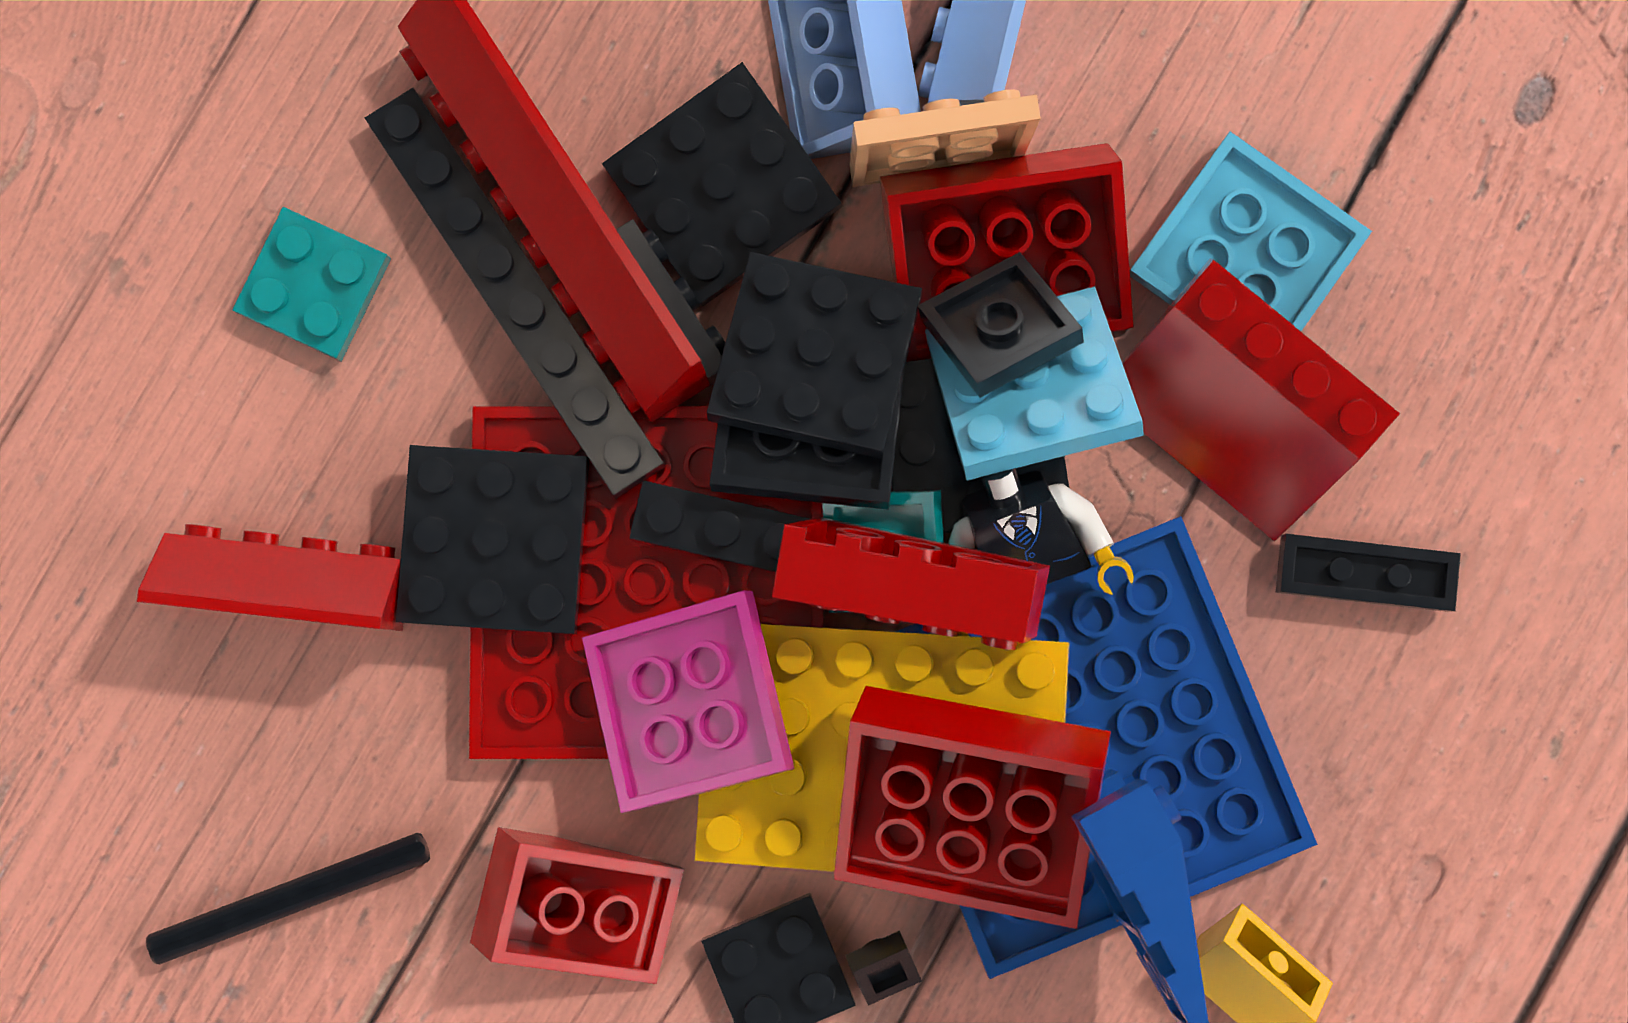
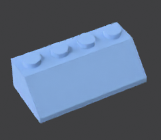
[768,0,921,159]
[918,0,1026,106]

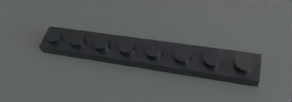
[364,88,665,499]

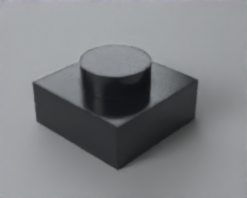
[845,931,922,1006]

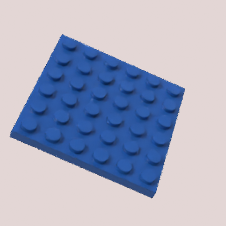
[895,516,1318,979]

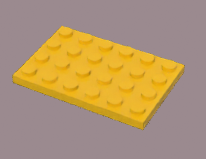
[694,624,1070,872]

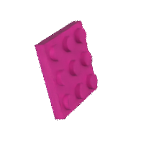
[582,590,795,813]

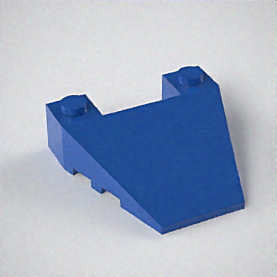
[1071,769,1209,1023]

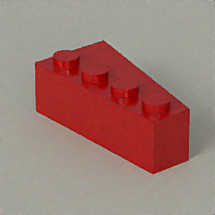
[772,517,1050,650]

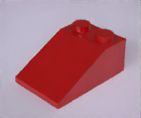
[470,827,684,984]

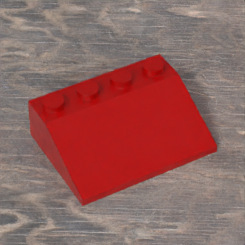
[879,143,1134,362]
[1122,258,1400,542]
[834,686,1111,929]

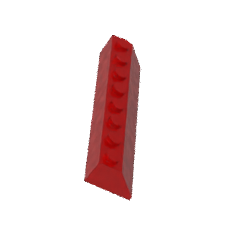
[397,0,710,422]

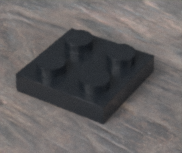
[918,252,1084,398]
[701,893,856,1023]

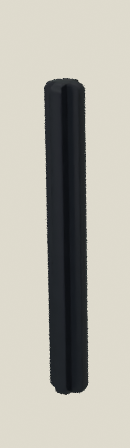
[146,833,430,965]

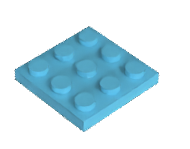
[1130,131,1372,331]
[925,286,1144,480]

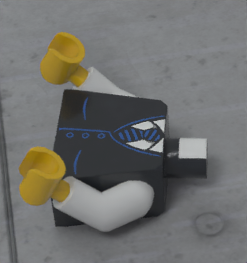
[948,468,1134,636]

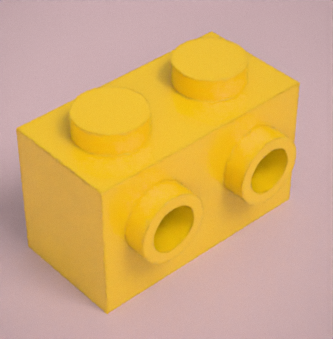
[1197,903,1333,1023]

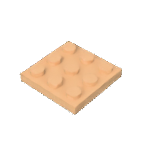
[849,90,1041,187]

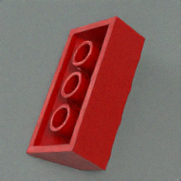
[136,524,404,631]

